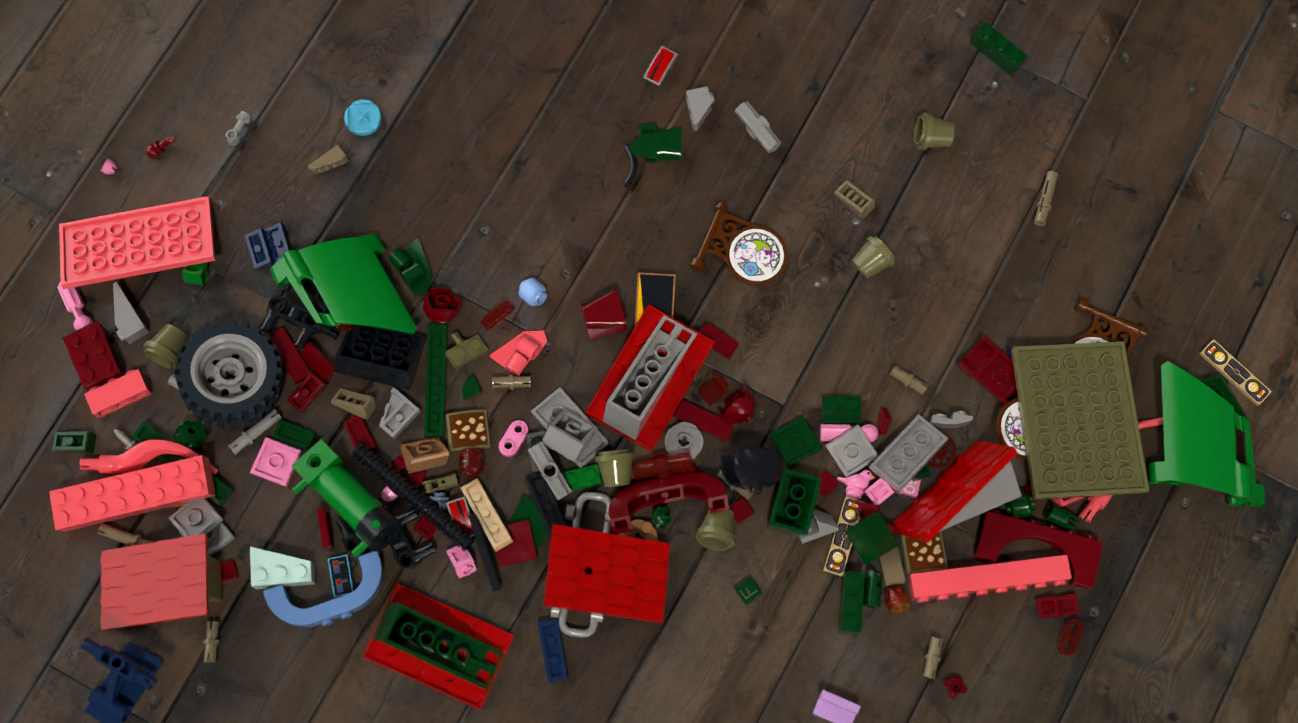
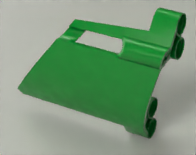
[269,234,417,334]
[1148,361,1266,507]

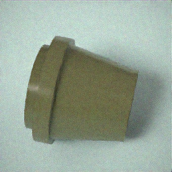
[914,112,955,150]
[851,236,895,279]
[143,324,188,369]
[595,449,634,487]
[696,509,736,551]

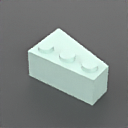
[250,547,315,589]

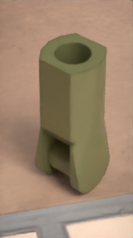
[422,473,459,495]

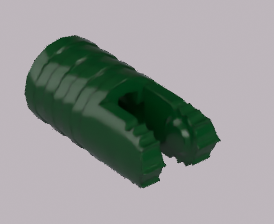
[1044,503,1082,532]
[863,570,883,608]

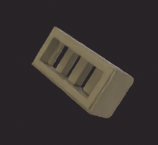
[307,145,349,176]
[834,180,875,219]
[331,388,376,419]

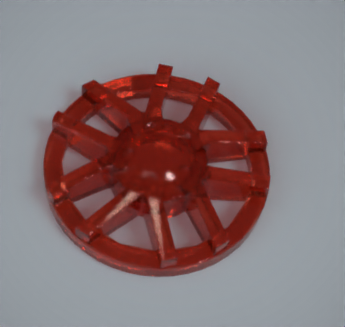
[928,434,957,469]

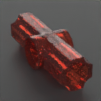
[632,452,693,479]

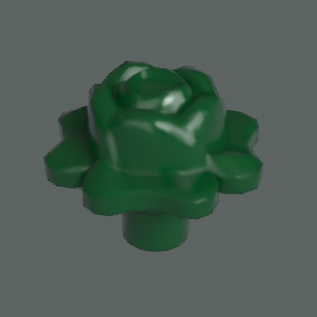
[652,506,672,529]

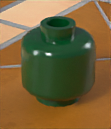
[1005,492,1036,518]

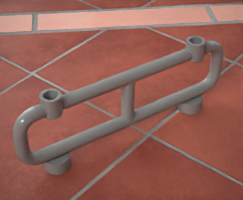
[551,492,612,638]

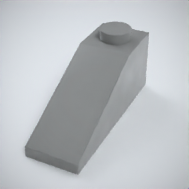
[113,282,149,344]

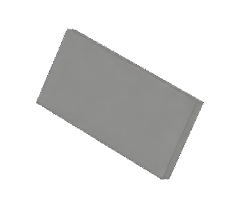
[531,387,610,468]
[869,414,949,493]

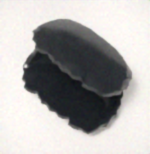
[720,445,784,493]

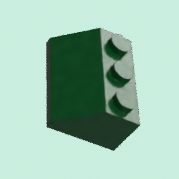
[767,468,822,536]

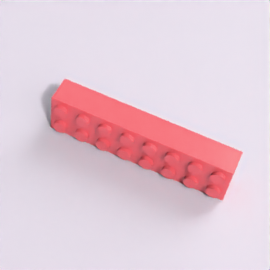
[49,455,216,532]

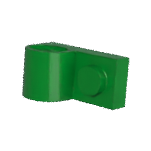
[182,262,209,286]

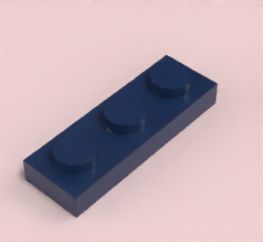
[538,619,568,683]

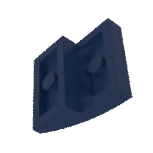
[244,222,292,270]

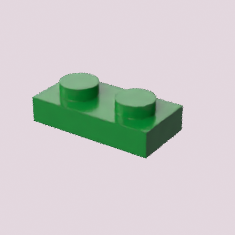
[562,464,602,491]

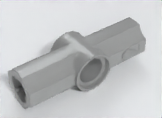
[735,101,781,153]
[528,441,572,500]

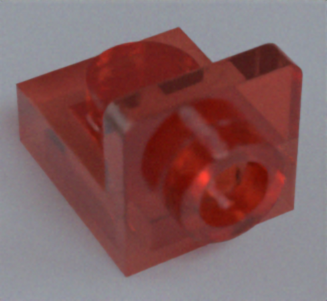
[698,375,728,407]

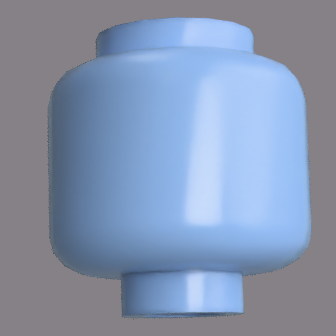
[519,278,547,306]

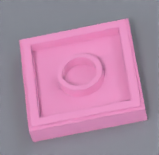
[250,437,302,487]

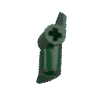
[629,127,682,163]
[388,238,433,296]

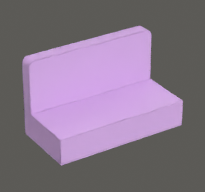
[813,690,861,723]

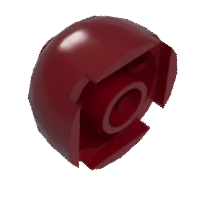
[423,287,462,324]
[718,386,756,424]

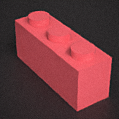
[84,369,152,419]

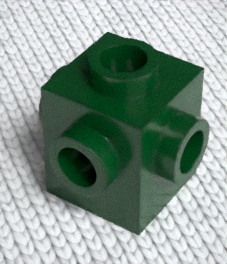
[174,420,207,450]

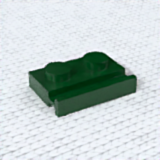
[822,396,862,425]

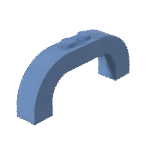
[263,551,384,627]

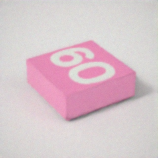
[897,480,921,498]

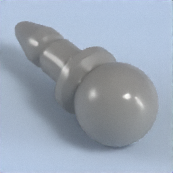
[114,429,139,450]

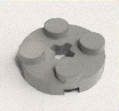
[665,422,703,461]

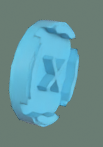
[344,99,382,136]

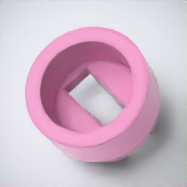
[100,158,117,175]
[381,485,398,502]

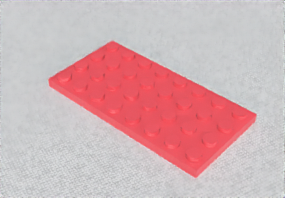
[59,196,215,289]

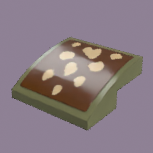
[445,409,490,452]
[900,531,948,575]

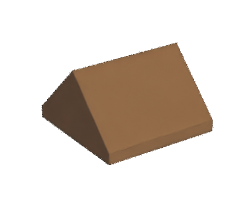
[400,438,449,474]

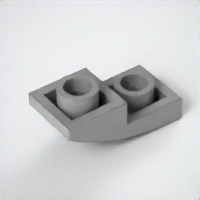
[930,411,973,428]

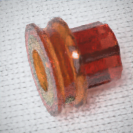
[885,586,912,615]

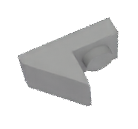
[798,509,839,544]

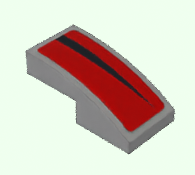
[643,46,678,86]
[446,496,474,537]

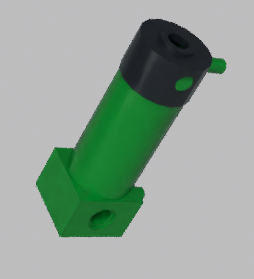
[292,439,402,557]

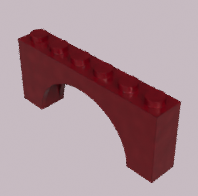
[973,510,1103,590]

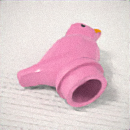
[837,470,875,499]

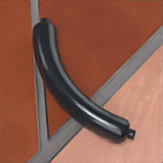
[623,144,637,187]

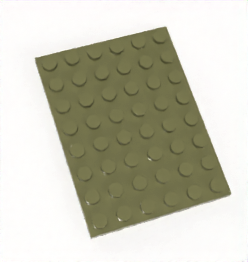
[1011,341,1149,500]

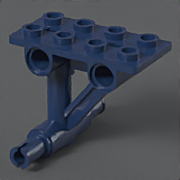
[80,637,163,723]

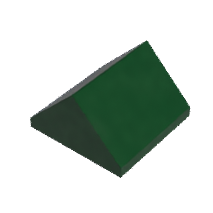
[845,511,899,565]

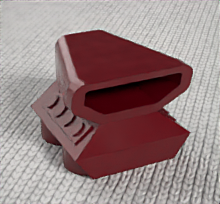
[581,290,627,340]

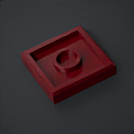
[496,520,538,567]

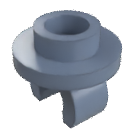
[429,492,449,511]

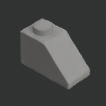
[686,86,714,131]

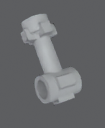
[225,111,251,146]

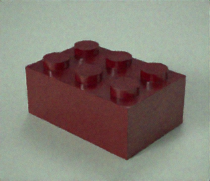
[62,321,125,392]

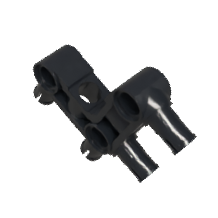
[259,289,341,350]
[336,498,437,571]

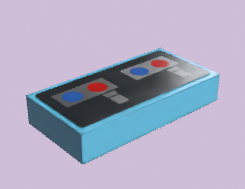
[328,555,354,598]

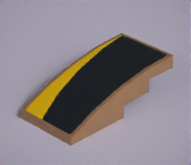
[634,272,676,328]

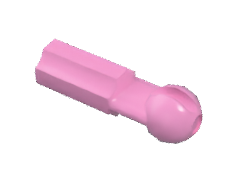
[57,282,93,331]
[820,424,878,443]

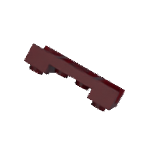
[957,336,1018,407]

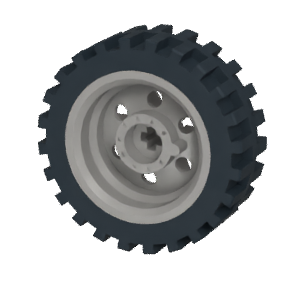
[175,320,284,429]

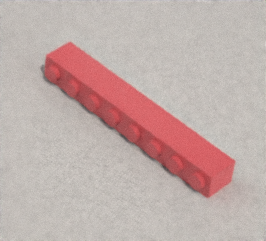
[908,555,1071,603]

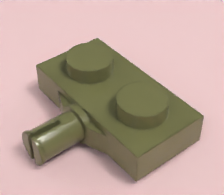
[445,332,488,369]

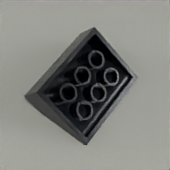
[335,325,427,390]

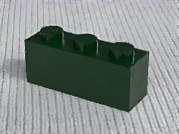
[970,22,1028,77]
[839,571,865,635]

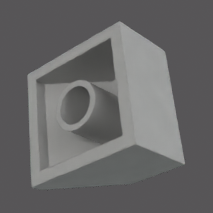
[542,408,598,462]

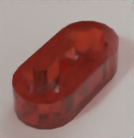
[481,300,515,330]
[1057,619,1084,656]

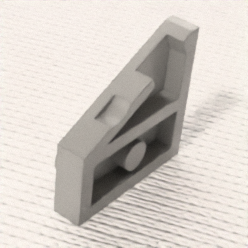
[379,387,421,440]

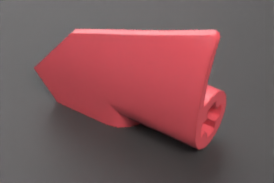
[490,330,547,376]

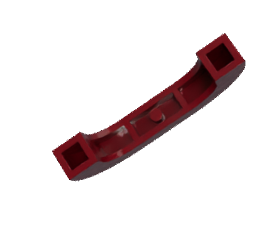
[608,473,729,534]

